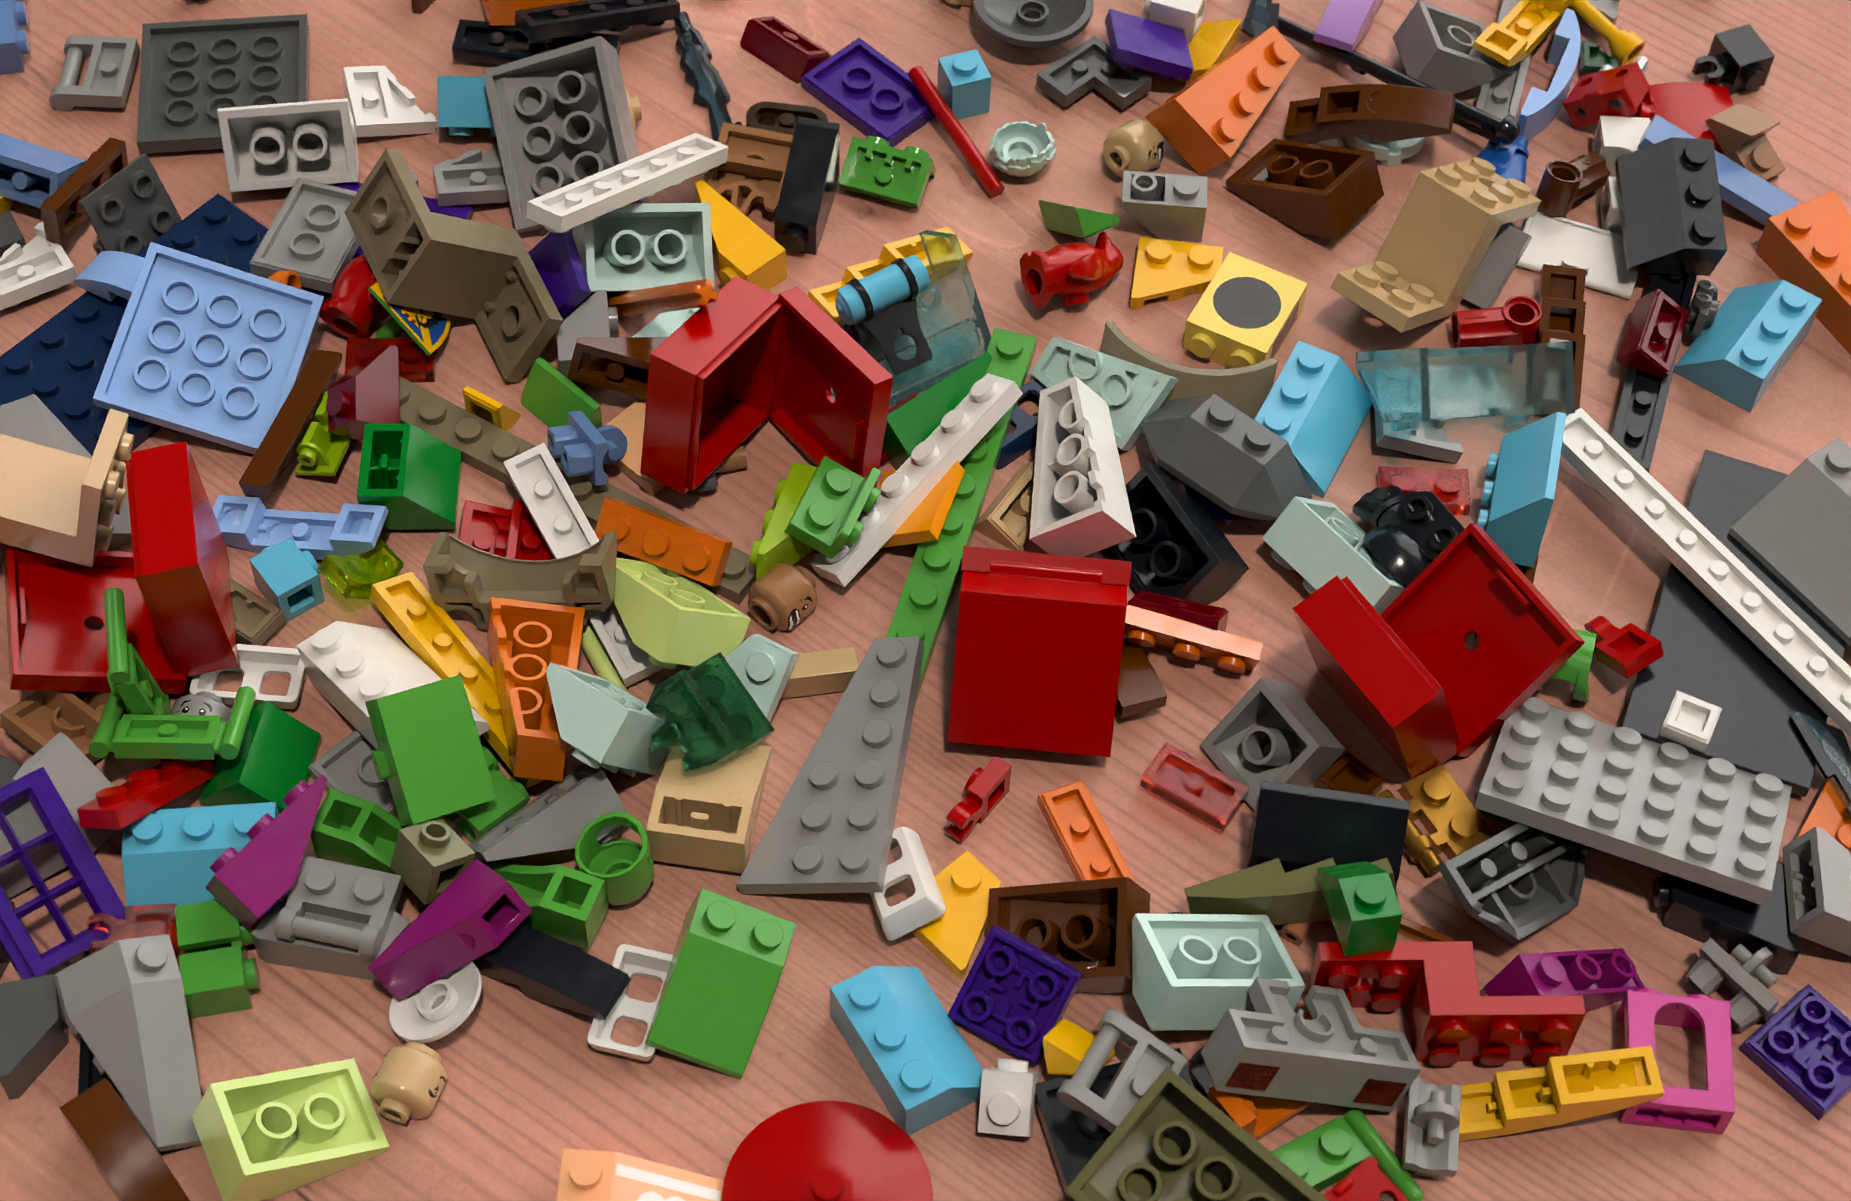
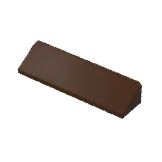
[239,349,343,506]

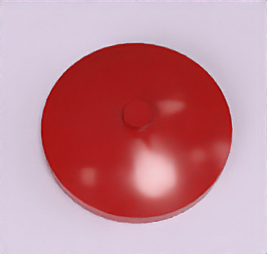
[722,1100,933,1201]

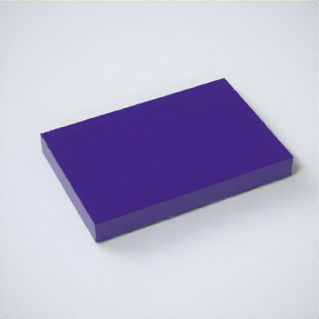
[801,38,936,147]

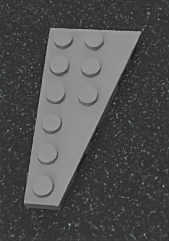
[736,636,925,895]

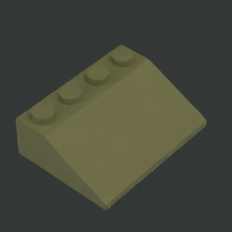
[1065,1066,1329,1201]

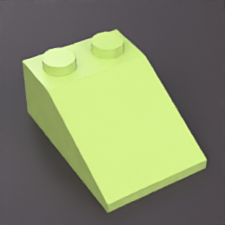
[613,558,751,673]
[192,1058,390,1201]

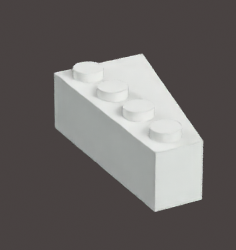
[1029,376,1136,557]

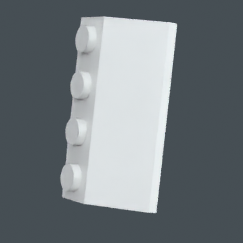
[296,621,490,750]

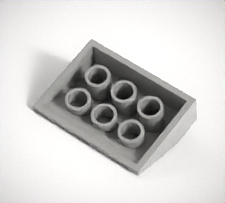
[483,36,650,233]
[1729,438,1851,646]

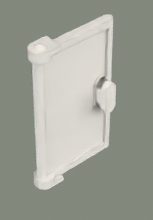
[1516,210,1639,300]

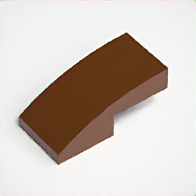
[1116,638,1167,718]

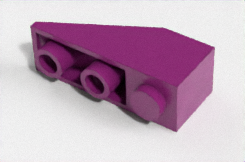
[205,774,328,931]
[367,859,533,1001]
[1484,948,1645,1013]

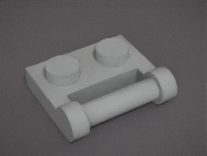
[49,35,140,111]
[275,855,404,958]
[1056,1009,1187,1133]

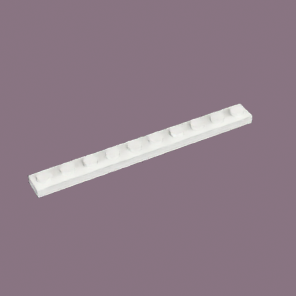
[1561,408,1851,738]

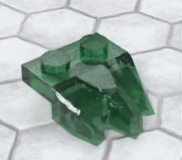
[645,652,775,773]

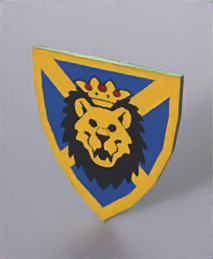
[368,282,451,356]

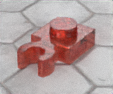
[87,903,181,958]

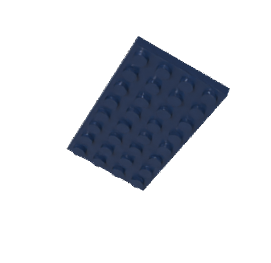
[0,194,331,455]

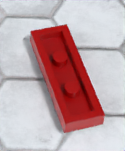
[77,759,214,830]

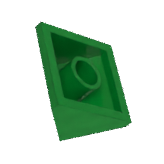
[199,701,322,814]

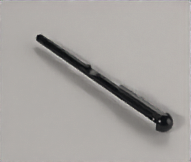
[1253,5,1520,146]

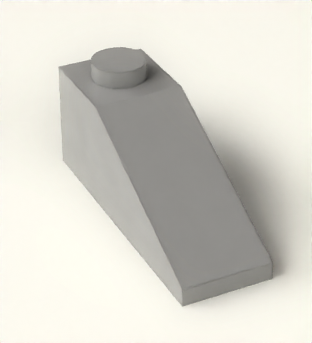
[468,764,629,862]

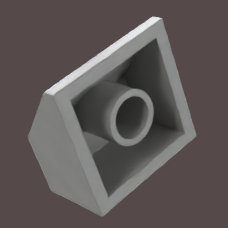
[1392,0,1505,94]
[1200,678,1346,811]

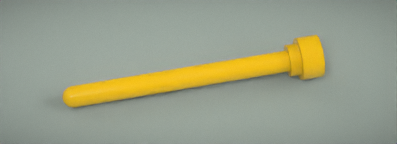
[1569,0,1646,66]

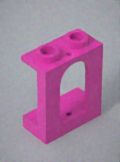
[1617,988,1735,1135]

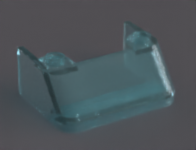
[812,230,991,407]
[1355,341,1575,431]

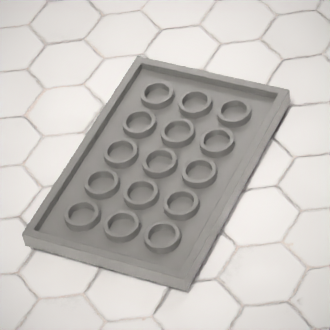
[1474,696,1792,906]

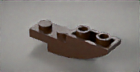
[1284,84,1456,144]

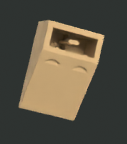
[646,733,772,873]

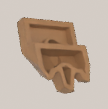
[704,122,793,216]
[0,690,127,763]

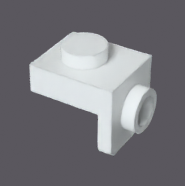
[978,1059,1041,1137]

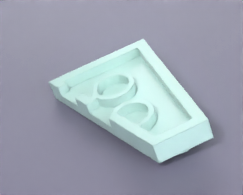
[1030,337,1179,451]

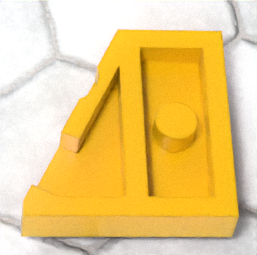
[1130,236,1224,310]
[907,850,1001,980]

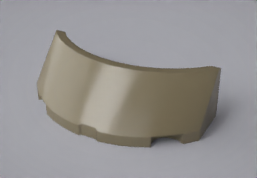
[1100,321,1278,419]
[423,531,617,631]

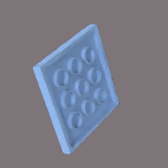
[93,242,324,455]

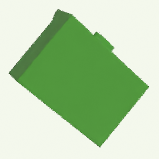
[365,674,497,826]

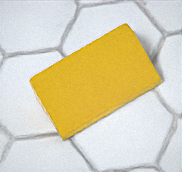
[1175,19,1242,84]

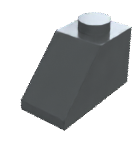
[0,974,69,1100]

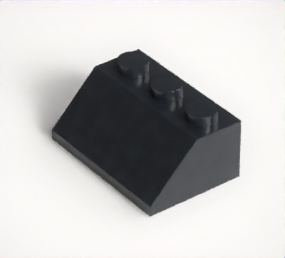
[1615,137,1727,276]
[1105,462,1250,605]
[1246,780,1410,885]

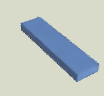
[1638,114,1798,226]

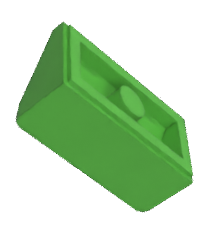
[1038,200,1120,238]
[521,357,602,429]

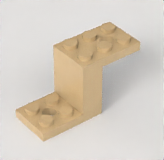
[1330,157,1541,333]
[0,409,134,568]

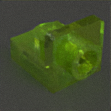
[318,537,404,600]

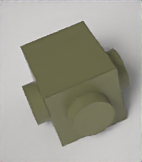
[390,816,475,905]

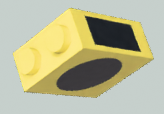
[1182,252,1308,369]

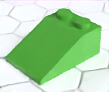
[645,888,796,1079]

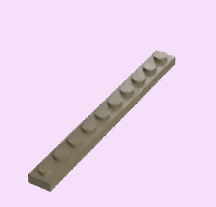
[399,376,756,605]

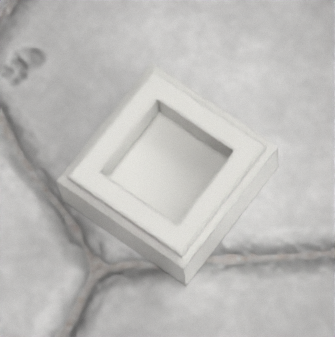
[1659,690,1722,753]

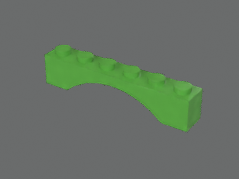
[310,789,609,950]

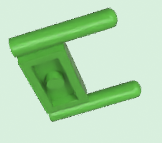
[104,587,170,715]
[89,686,256,762]
[1271,1108,1424,1201]

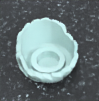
[989,121,1056,177]

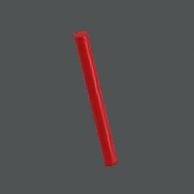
[908,66,1005,197]

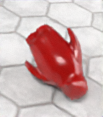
[1020,232,1124,309]
[319,254,390,344]

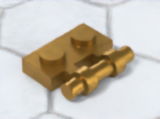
[1377,764,1496,876]

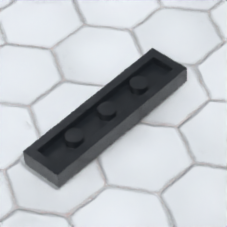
[515,0,680,43]
[452,19,621,64]

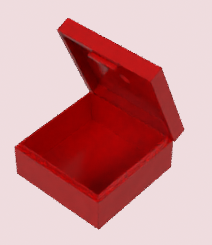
[640,276,894,494]
[4,441,239,694]
[1292,523,1585,779]
[947,546,1132,757]

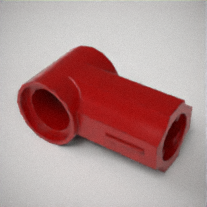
[1451,296,1542,353]

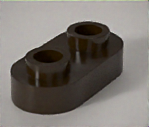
[746,101,828,135]

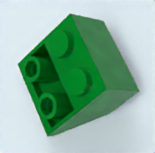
[357,423,462,529]

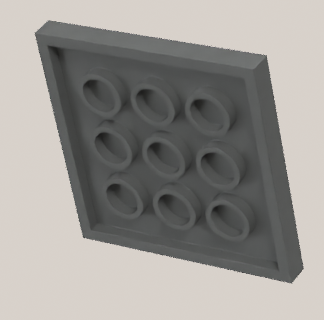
[137,14,309,154]

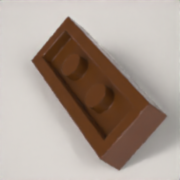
[40,137,128,245]

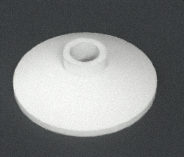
[389,961,482,1043]

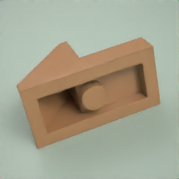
[1705,103,1786,181]

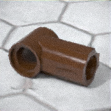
[1535,152,1611,216]

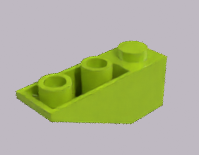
[750,462,817,580]

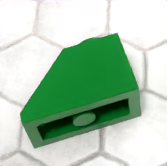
[1317,861,1403,957]

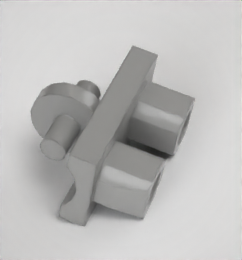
[1686,938,1779,1033]
[1402,1078,1461,1178]

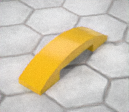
[1472,0,1573,66]

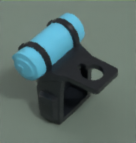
[835,255,933,375]

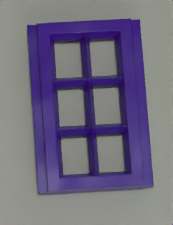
[0,767,134,980]

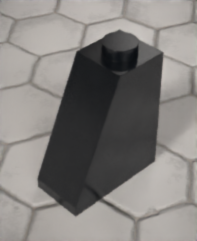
[774,117,840,255]
[1653,863,1800,975]

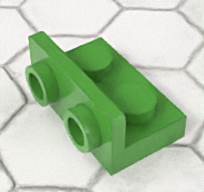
[838,136,936,209]
[784,456,881,559]

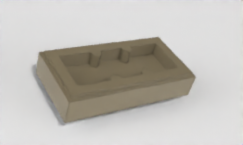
[230,578,286,646]

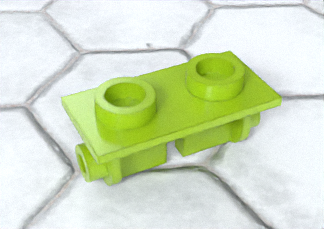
[295,391,352,476]

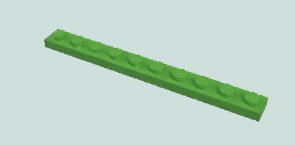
[886,328,1037,707]

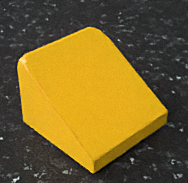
[463,386,520,431]
[1043,1020,1115,1076]

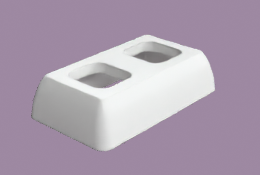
[190,644,306,710]
[870,827,946,941]
[587,944,673,1062]

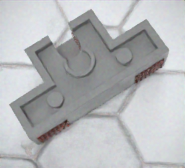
[1201,977,1421,1112]

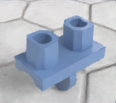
[547,410,628,486]

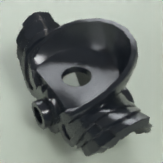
[1352,486,1465,588]

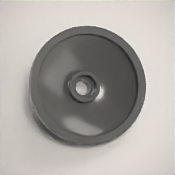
[973,0,1094,48]

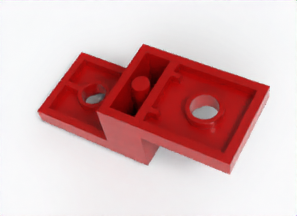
[1305,941,1586,1066]

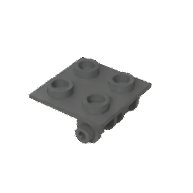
[79,153,182,255]

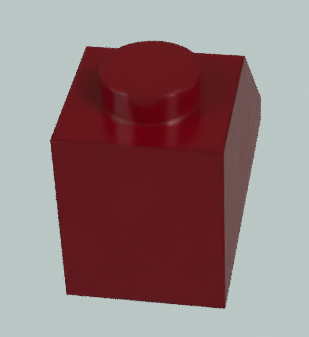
[326,345,400,441]

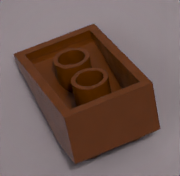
[1226,139,1384,239]
[987,877,1150,994]

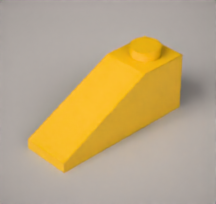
[695,179,786,291]

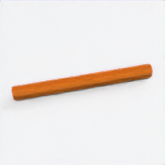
[608,279,719,318]

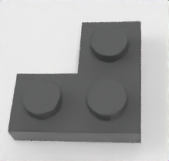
[1036,35,1152,110]

